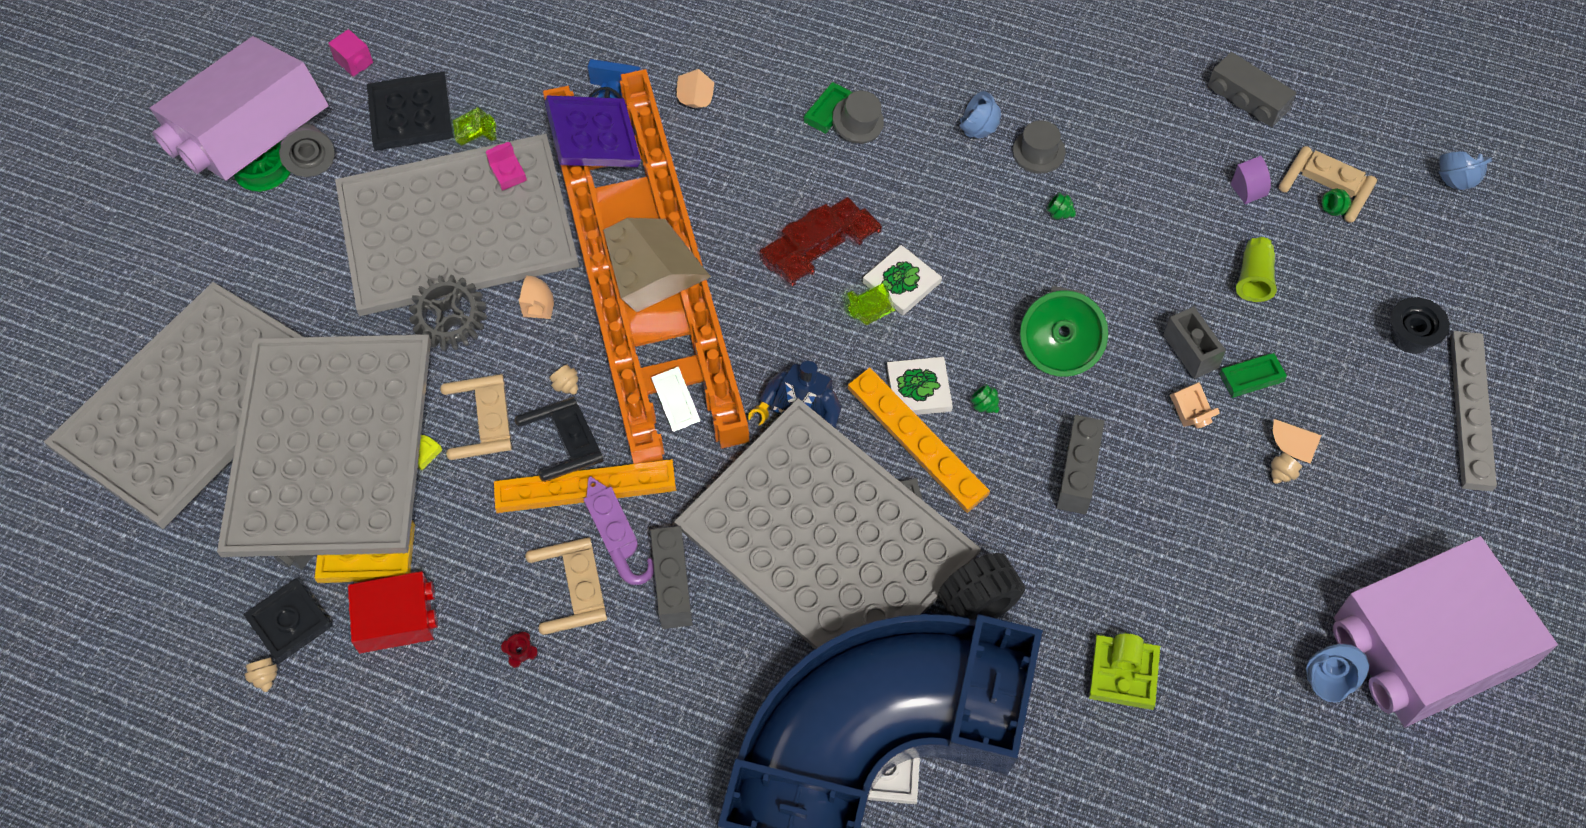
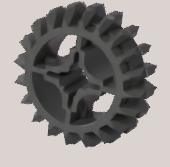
[409,275,487,351]

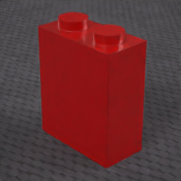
[348,571,438,654]

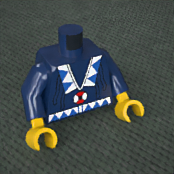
[748,361,841,429]

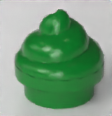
[1322,188,1351,216]
[1046,192,1076,220]
[970,384,999,413]

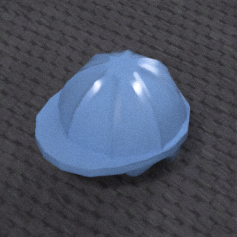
[960,91,1001,138]
[1438,151,1492,190]
[1306,644,1369,703]

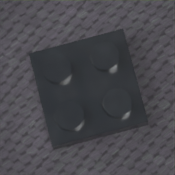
[243,578,333,664]

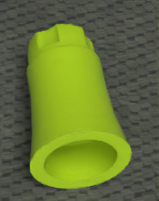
[1236,237,1277,302]

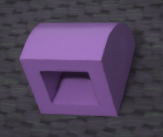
[1231,156,1271,204]

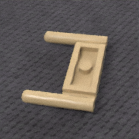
[1279,146,1377,223]
[440,374,512,460]
[525,537,607,635]

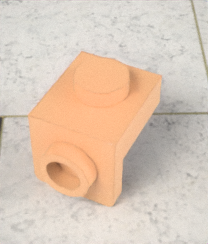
[1170,382,1220,429]

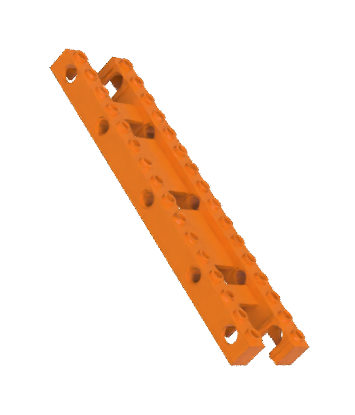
[543,69,750,464]

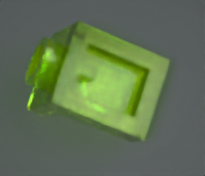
[453,107,497,146]
[847,283,896,326]

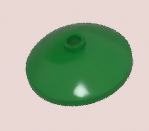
[1020,290,1108,377]

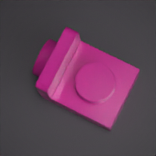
[485,142,527,191]

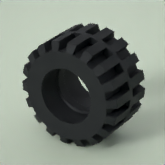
[938,553,1026,620]

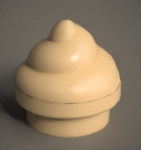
[549,364,578,395]
[1271,452,1302,484]
[245,658,278,692]

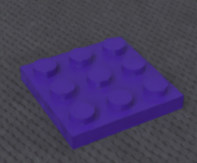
[545,95,641,167]

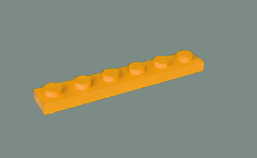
[848,367,990,513]
[494,459,676,513]

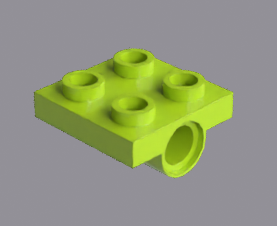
[1089,633,1161,710]

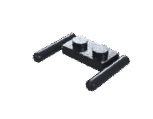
[515,397,604,482]

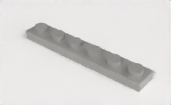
[1450,331,1497,492]

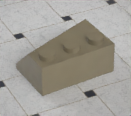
[603,218,711,312]

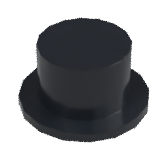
[1390,297,1450,354]

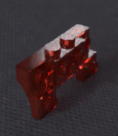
[760,197,882,287]

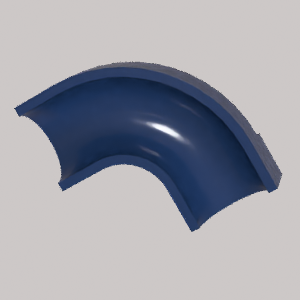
[718,614,1043,828]

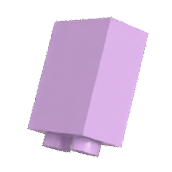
[150,36,329,181]
[1333,536,1558,728]

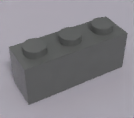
[1208,52,1297,128]
[1056,415,1105,515]
[651,526,693,629]

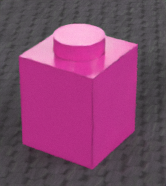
[328,29,373,77]

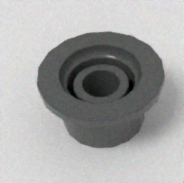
[832,90,884,144]
[1012,120,1066,174]
[279,123,335,177]

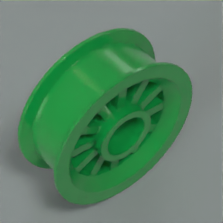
[234,140,291,192]

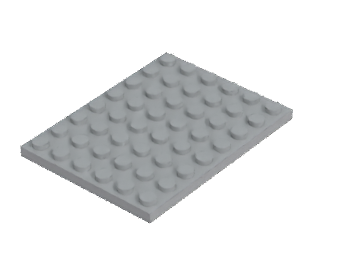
[335,134,579,316]
[44,282,303,529]
[217,334,431,557]
[674,398,981,649]

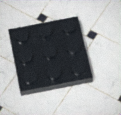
[367,71,454,151]

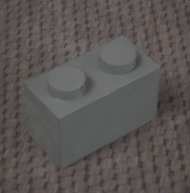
[1163,306,1226,379]

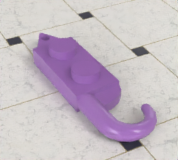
[584,476,654,585]

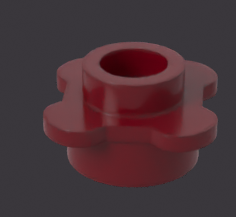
[501,632,538,668]

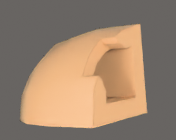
[677,69,714,108]
[519,275,554,319]
[1272,419,1322,463]

